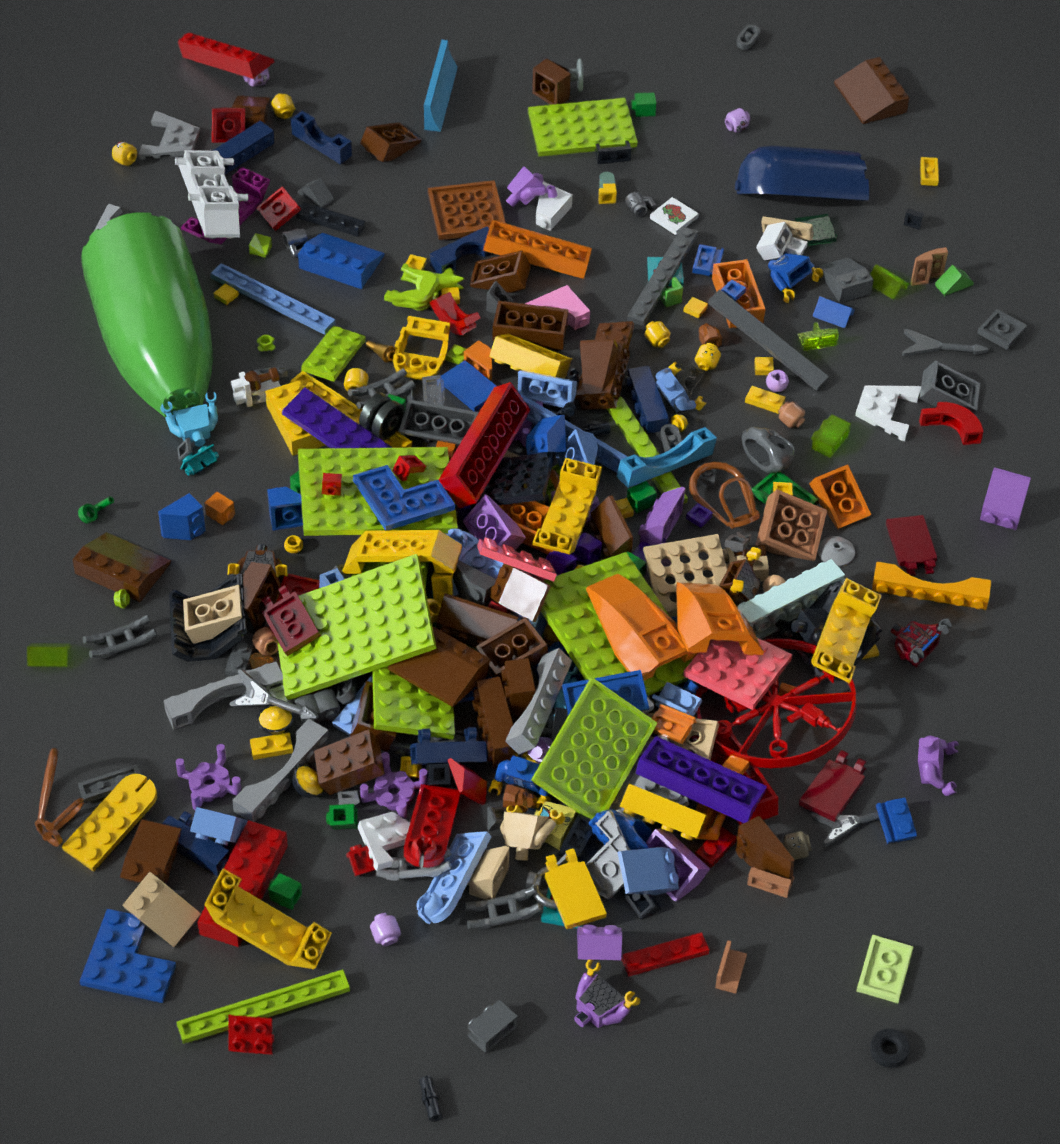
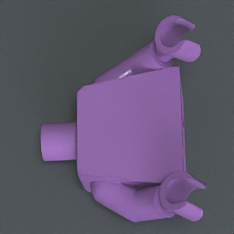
[506,166,557,207]
[918,735,959,796]

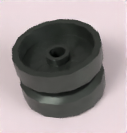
[359,393,405,440]

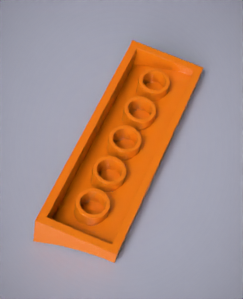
[483,220,592,279]

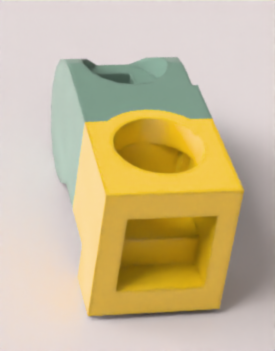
[598,172,617,204]

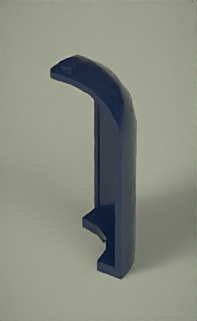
[735,145,869,201]

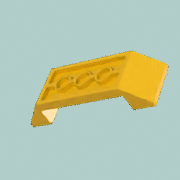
[532,458,602,555]
[342,530,462,574]
[811,578,882,683]
[204,868,332,969]

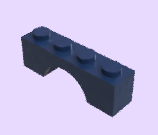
[291,111,352,165]
[430,226,493,274]

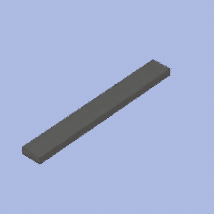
[708,289,829,391]

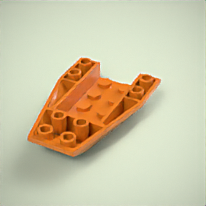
[586,574,699,681]
[676,582,764,656]

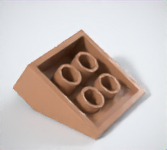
[755,490,827,561]

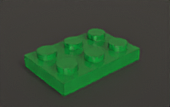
[752,472,818,505]

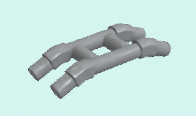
[376,848,452,881]

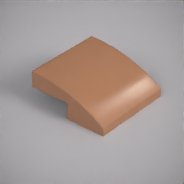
[911,247,948,286]

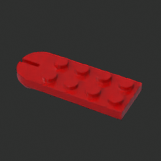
[404,784,461,868]

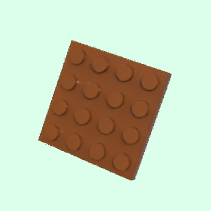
[428,180,506,240]

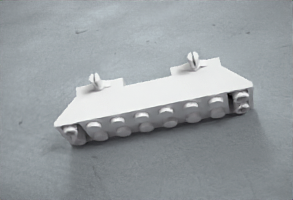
[175,150,248,239]

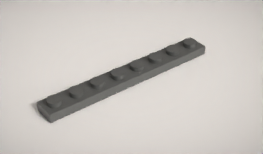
[627,226,698,326]

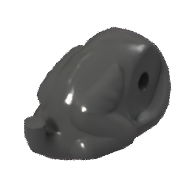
[742,426,795,474]

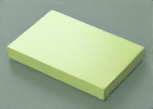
[857,935,914,1003]

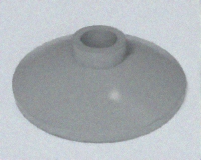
[817,536,855,567]

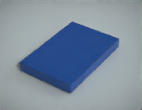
[438,360,497,412]

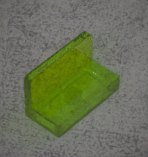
[870,264,909,299]
[27,643,70,666]

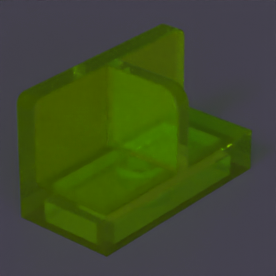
[797,322,839,351]

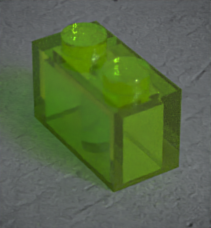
[811,414,851,458]

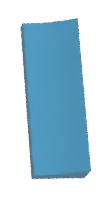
[424,40,458,132]

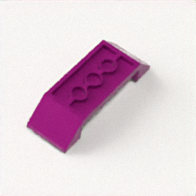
[181,167,270,245]

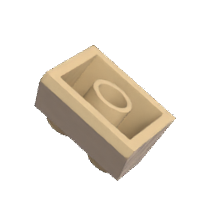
[467,846,509,900]

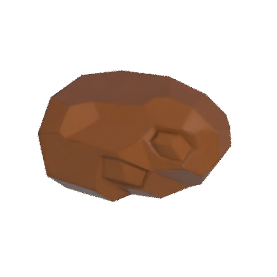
[699,323,722,347]
[503,784,538,813]

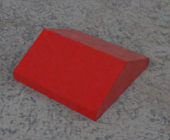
[212,107,245,143]
[448,758,487,805]

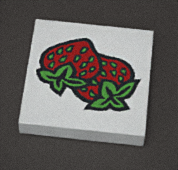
[650,197,698,235]

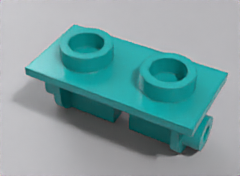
[180,444,219,476]

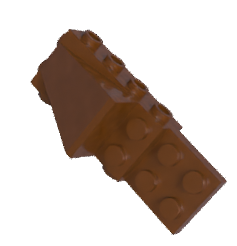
[575,321,634,410]

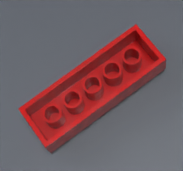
[198,820,288,947]

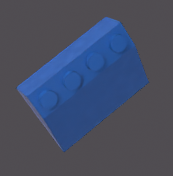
[298,233,385,289]

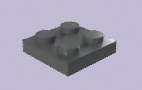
[977,309,1027,350]

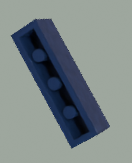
[212,121,275,175]
[625,366,669,434]

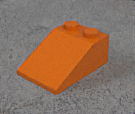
[809,465,871,529]

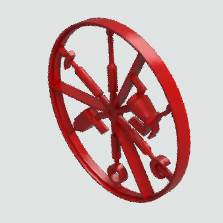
[696,639,856,768]

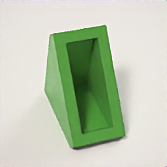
[935,265,974,296]

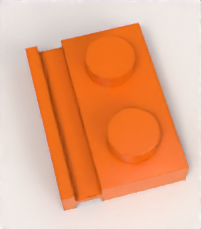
[651,704,697,744]

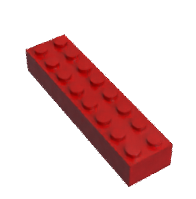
[439,382,530,508]

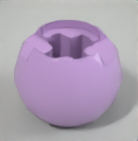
[766,370,789,392]

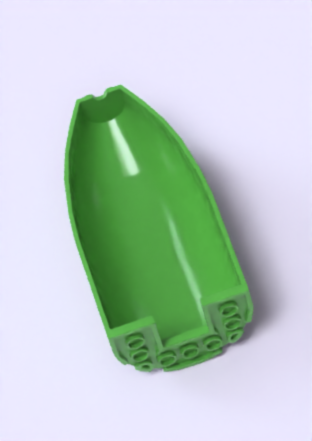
[81,212,213,417]

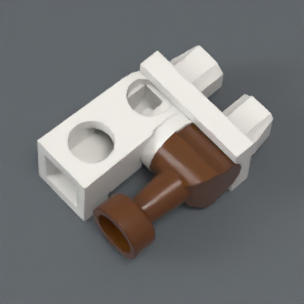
[231,367,280,407]

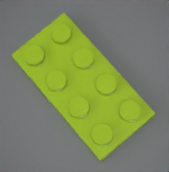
[301,325,365,382]

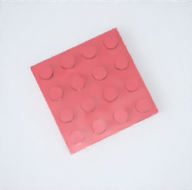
[477,537,557,582]
[683,638,792,710]

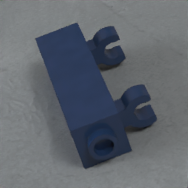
[410,728,489,765]
[162,811,232,876]

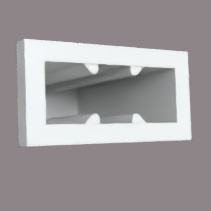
[536,182,572,231]

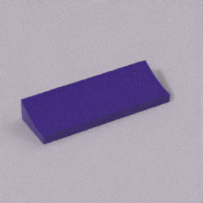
[635,736,767,823]

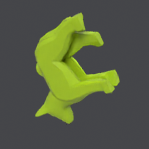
[384,263,464,311]

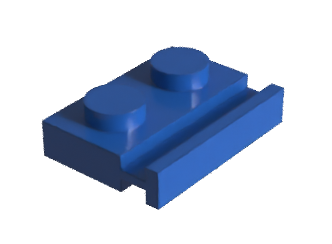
[692,244,724,276]
[876,798,917,844]

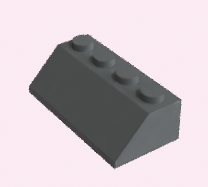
[399,399,479,445]

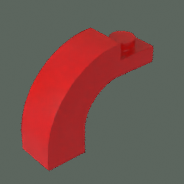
[429,292,480,335]
[919,402,984,445]

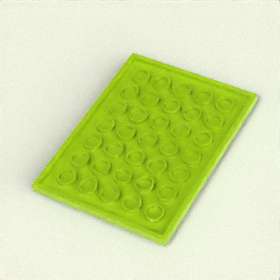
[298,447,458,536]
[541,552,694,696]
[278,554,436,700]

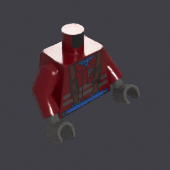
[890,619,952,668]

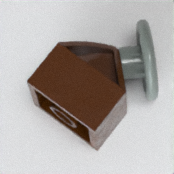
[532,58,583,105]

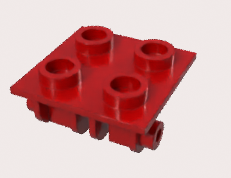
[228,1015,274,1055]

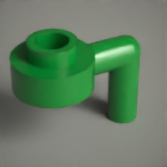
[78,496,114,524]

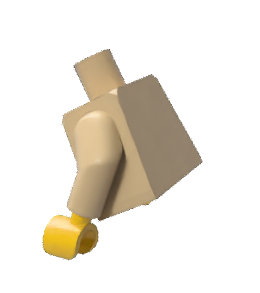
[500,805,565,861]

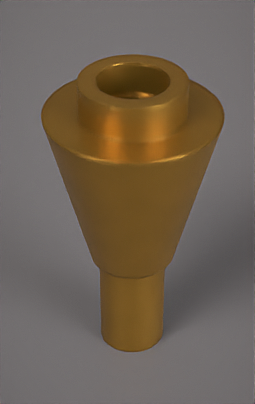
[366,340,395,363]

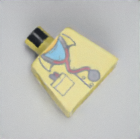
[526,802,577,850]

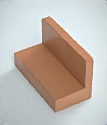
[747,867,794,898]
[715,940,747,994]

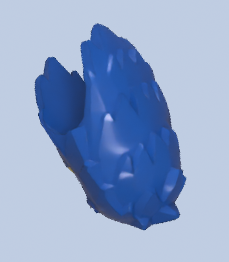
[589,809,653,850]

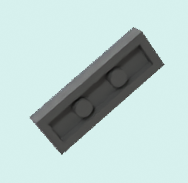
[78,764,140,804]

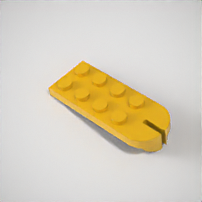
[61,774,157,872]

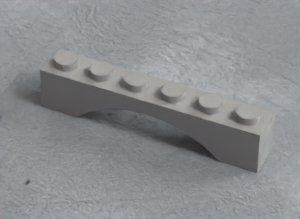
[505,648,572,754]
[164,662,283,730]
[232,719,329,822]

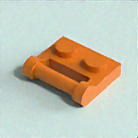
[693,803,726,840]

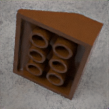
[834,57,910,124]
[72,532,171,602]
[388,626,490,707]

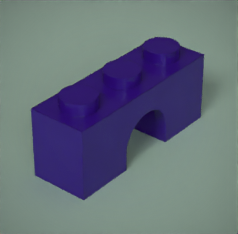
[546,532,602,576]

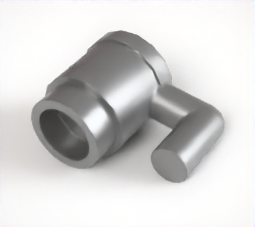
[625,192,657,217]
[282,228,308,257]

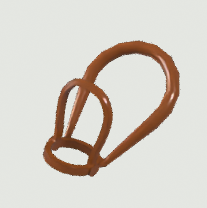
[689,462,760,529]
[35,748,84,847]

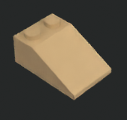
[183,585,242,644]
[122,872,201,947]

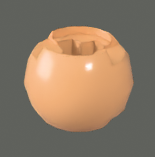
[763,575,786,593]

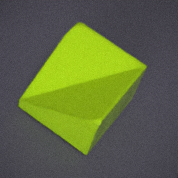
[249,233,272,258]

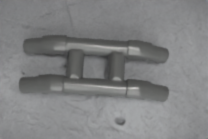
[348,368,416,409]
[83,615,158,658]
[464,885,542,930]

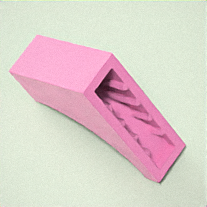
[525,285,590,330]

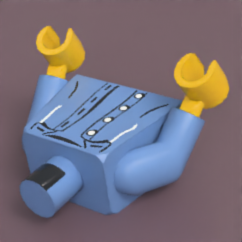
[656,362,707,413]

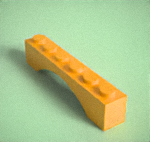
[872,562,991,610]

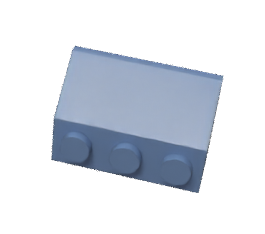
[518,370,577,408]

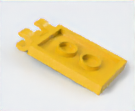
[545,848,607,930]

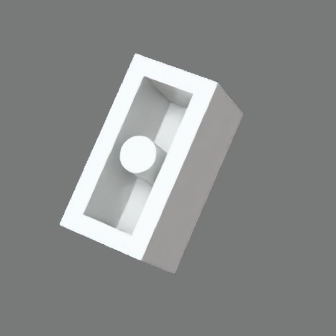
[756,222,793,260]

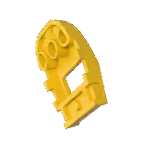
[393,316,450,380]

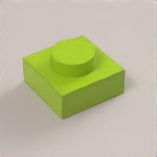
[446,344,466,365]

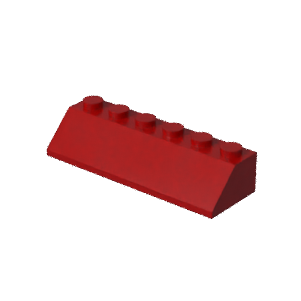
[178,32,275,79]

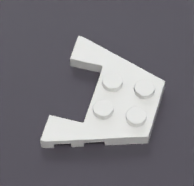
[855,386,921,441]
[358,811,410,871]

